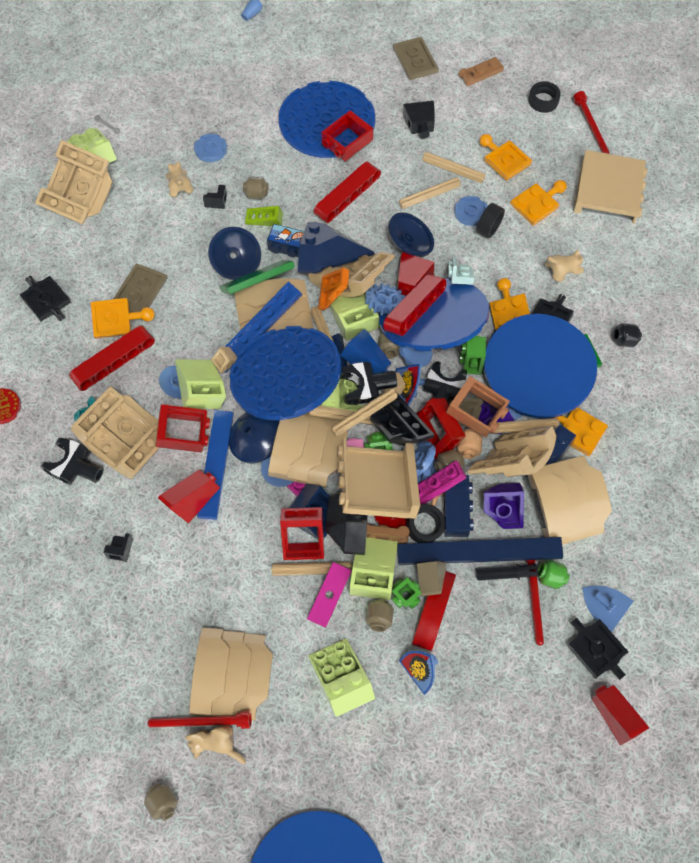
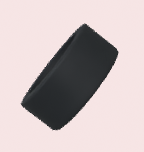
[529,81,561,113]
[476,203,505,238]
[405,504,446,543]

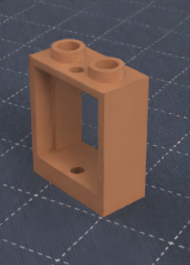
[446,376,510,438]

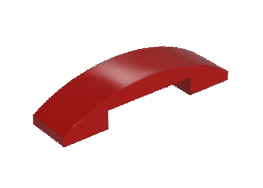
[412,571,456,652]

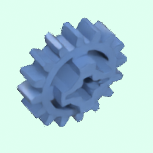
[365,283,405,315]

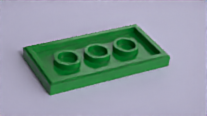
[219,260,295,294]

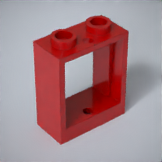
[322,111,374,161]
[417,398,466,460]
[155,404,210,453]
[280,507,324,560]

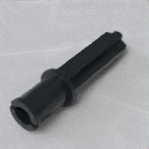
[476,564,538,581]

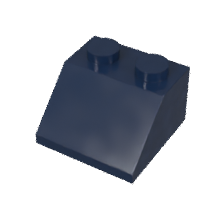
[289,484,330,539]

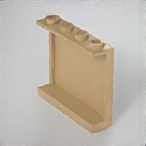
[574,150,648,224]
[337,438,420,519]

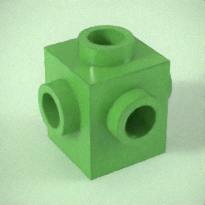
[364,432,393,450]
[392,577,421,610]

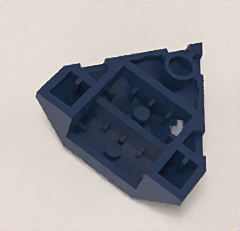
[298,222,375,274]

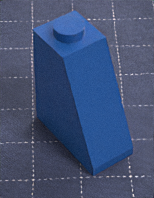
[340,329,391,373]

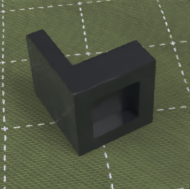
[203,185,227,209]
[103,533,133,562]

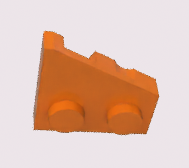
[318,268,349,311]

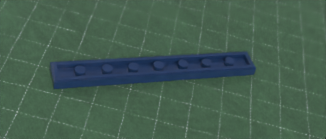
[398,537,563,566]

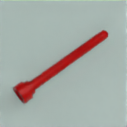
[573,91,610,154]
[525,560,544,646]
[147,711,252,729]

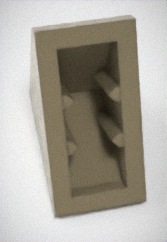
[417,561,447,596]

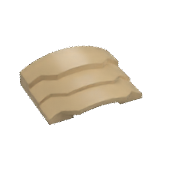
[35,140,113,224]
[308,252,395,297]
[234,278,314,332]
[71,386,170,479]
[268,413,348,488]
[468,426,556,477]
[528,456,612,545]
[189,628,273,721]

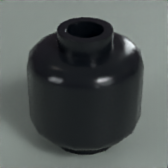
[612,323,642,347]

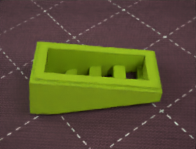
[245,205,283,226]

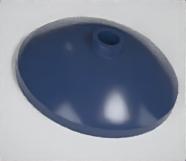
[388,212,434,257]
[208,227,261,280]
[229,412,280,464]

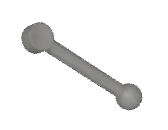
[94,115,120,134]

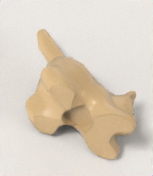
[166,162,194,197]
[545,250,584,282]
[185,725,246,764]

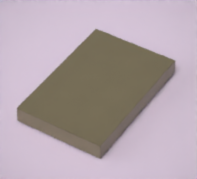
[393,37,439,80]
[113,263,168,313]

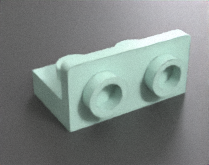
[448,256,474,285]

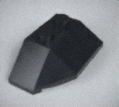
[370,392,435,446]
[325,491,368,555]

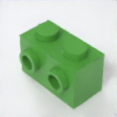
[460,335,486,375]

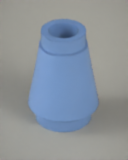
[241,0,263,21]

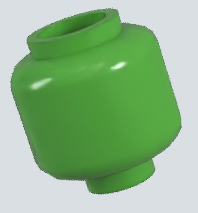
[537,559,570,589]

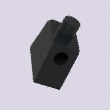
[403,100,435,139]

